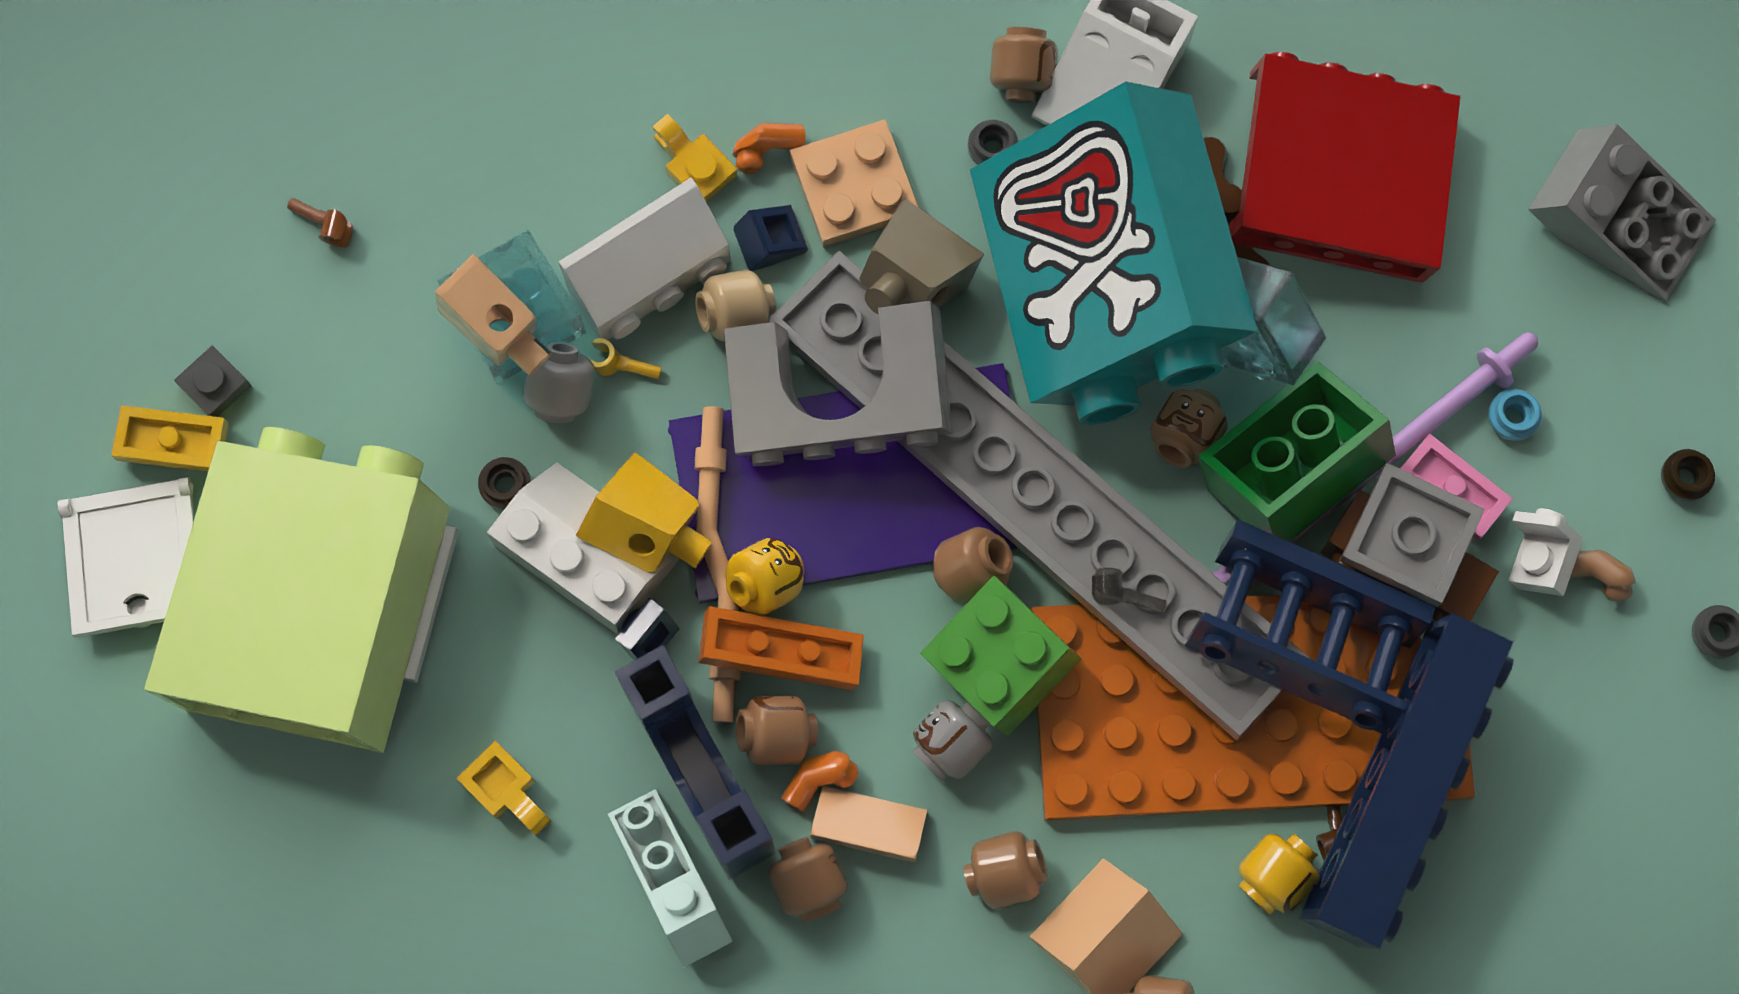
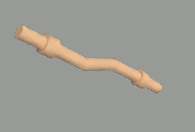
[694,406,741,723]

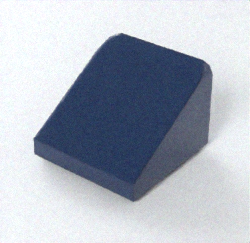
[733,205,808,271]

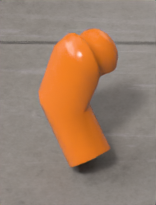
[733,123,805,174]
[780,751,859,813]

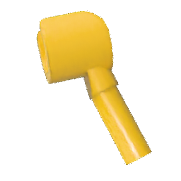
[590,338,662,380]

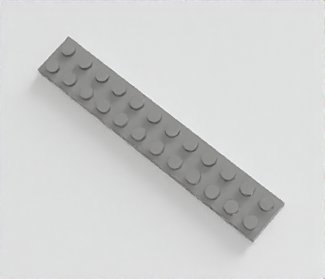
[768,251,1311,741]

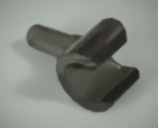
[1092,568,1167,613]

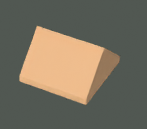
[1029,858,1183,994]

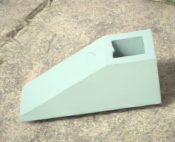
[608,789,733,967]

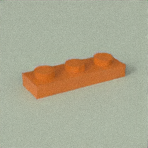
[698,606,864,691]

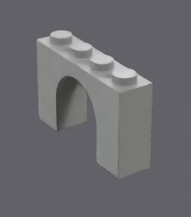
[724,301,953,466]

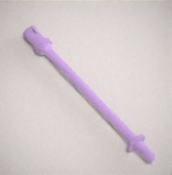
[1212,332,1538,586]

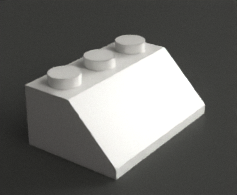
[559,177,731,340]
[487,462,679,635]

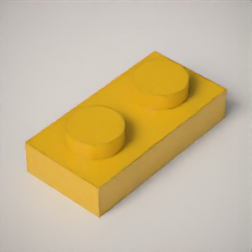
[111,405,229,472]

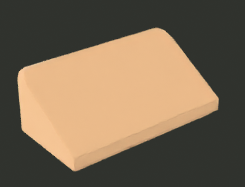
[810,786,927,863]

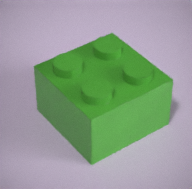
[920,576,1082,736]

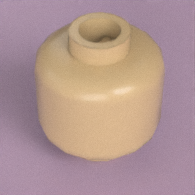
[695,270,776,342]

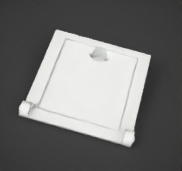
[57,477,194,638]

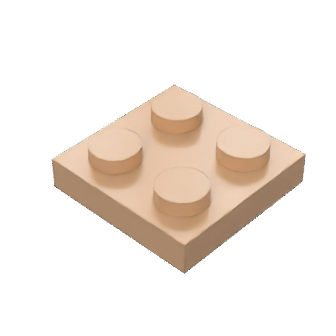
[790,119,919,248]

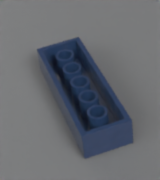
[1299,613,1514,948]

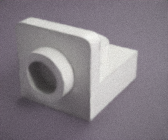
[1508,508,1583,596]

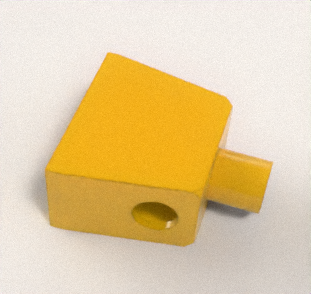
[575,452,713,572]

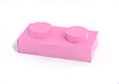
[1400,433,1513,542]

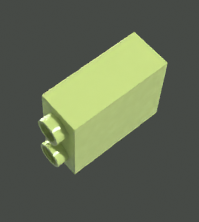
[144,427,450,753]

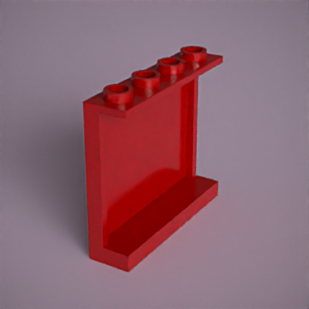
[1229,52,1461,283]

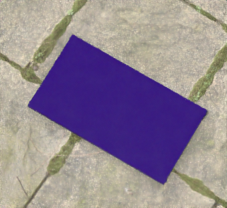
[668,363,1018,604]

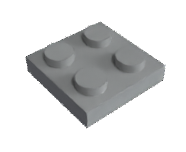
[1340,463,1485,608]

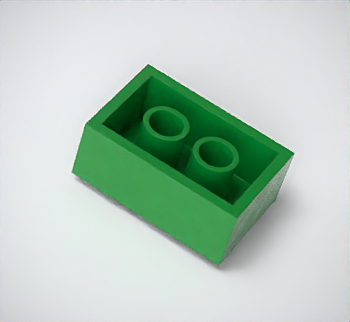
[1198,361,1396,542]

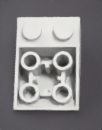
[1032,0,1198,125]

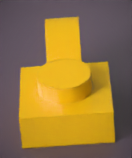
[652,114,738,202]
[456,740,551,836]

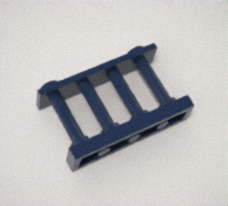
[1185,519,1435,735]

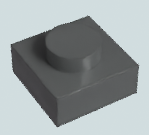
[174,345,251,417]

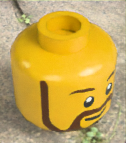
[725,538,804,615]
[1238,833,1320,915]

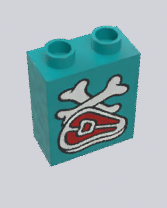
[970,81,1258,425]

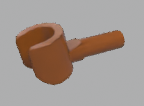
[287,198,353,248]

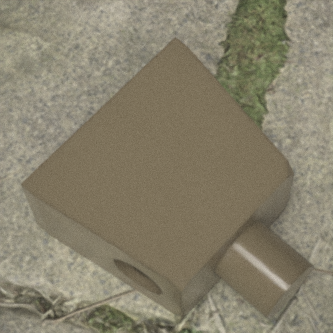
[859,198,984,314]

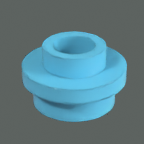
[1488,389,1542,441]

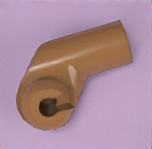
[1570,550,1636,601]

